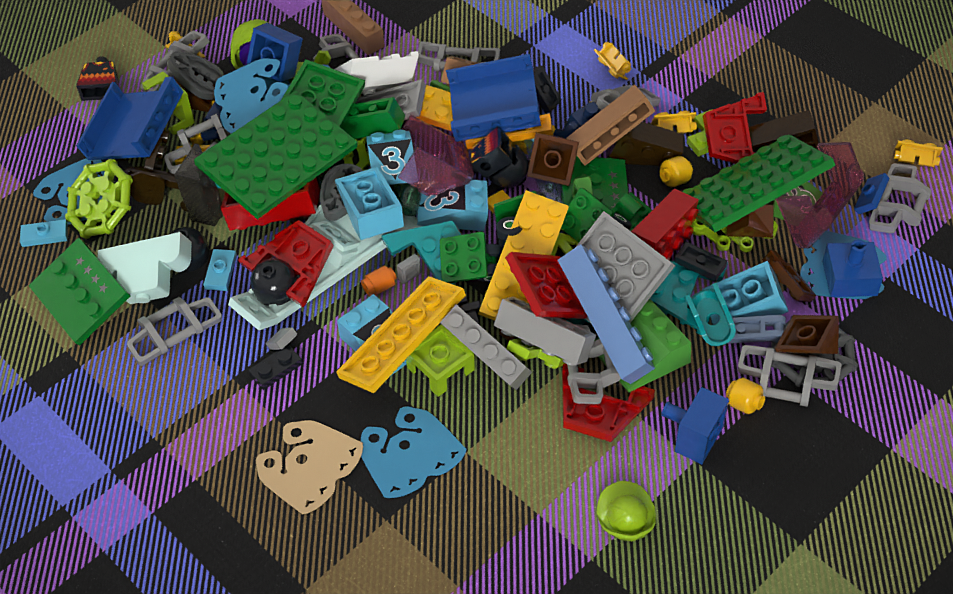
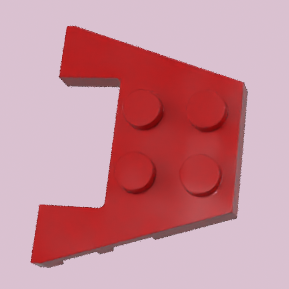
[703,92,767,164]
[238,220,334,307]
[562,363,655,442]

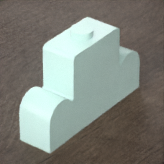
[98,232,192,304]

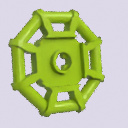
[65,159,133,239]

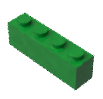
[342,97,405,139]

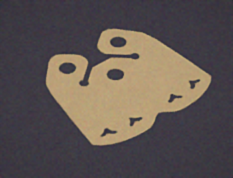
[256,420,363,514]

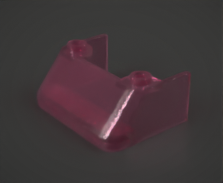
[398,115,474,196]
[775,142,864,248]

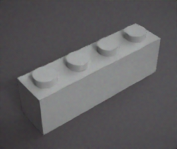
[494,297,596,366]
[440,304,532,390]

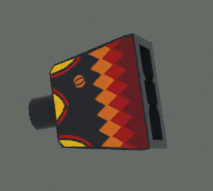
[76,56,120,101]
[464,126,513,178]

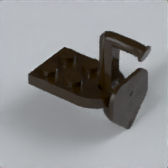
[124,124,199,212]

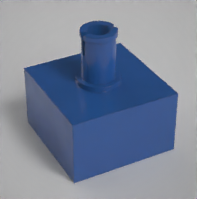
[247,23,303,83]
[822,240,883,297]
[661,387,729,464]

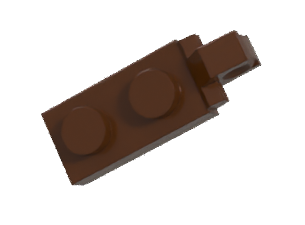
[762,250,816,302]

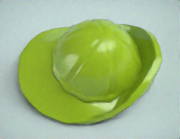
[596,481,656,541]

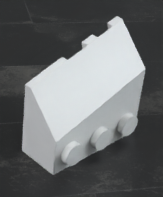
[334,51,419,96]

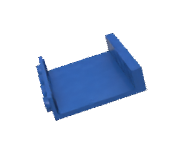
[446,54,541,142]
[76,77,184,160]

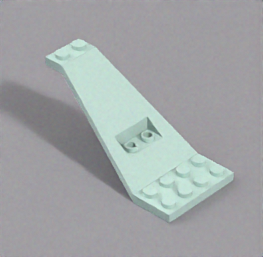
[228,193,423,330]

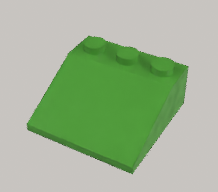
[594,299,691,392]

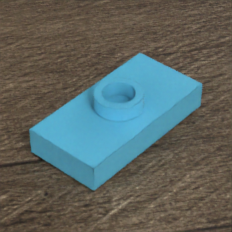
[20,219,68,247]
[203,249,237,291]

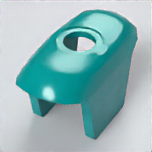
[685,282,736,346]

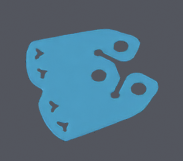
[214,58,288,133]
[33,158,116,225]
[800,228,887,299]
[360,407,466,498]

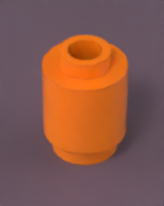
[361,265,397,297]

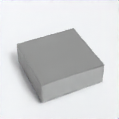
[397,254,421,284]
[265,327,297,350]

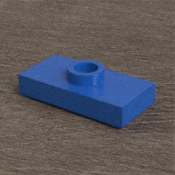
[854,173,889,214]

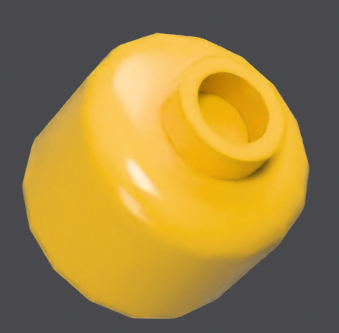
[660,156,693,187]
[726,378,765,414]

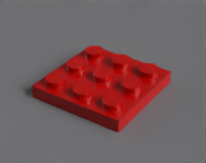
[505,252,588,319]

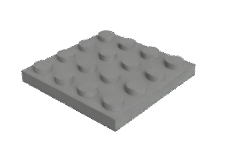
[575,211,675,323]

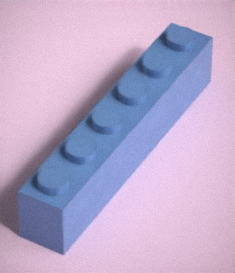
[558,244,655,384]

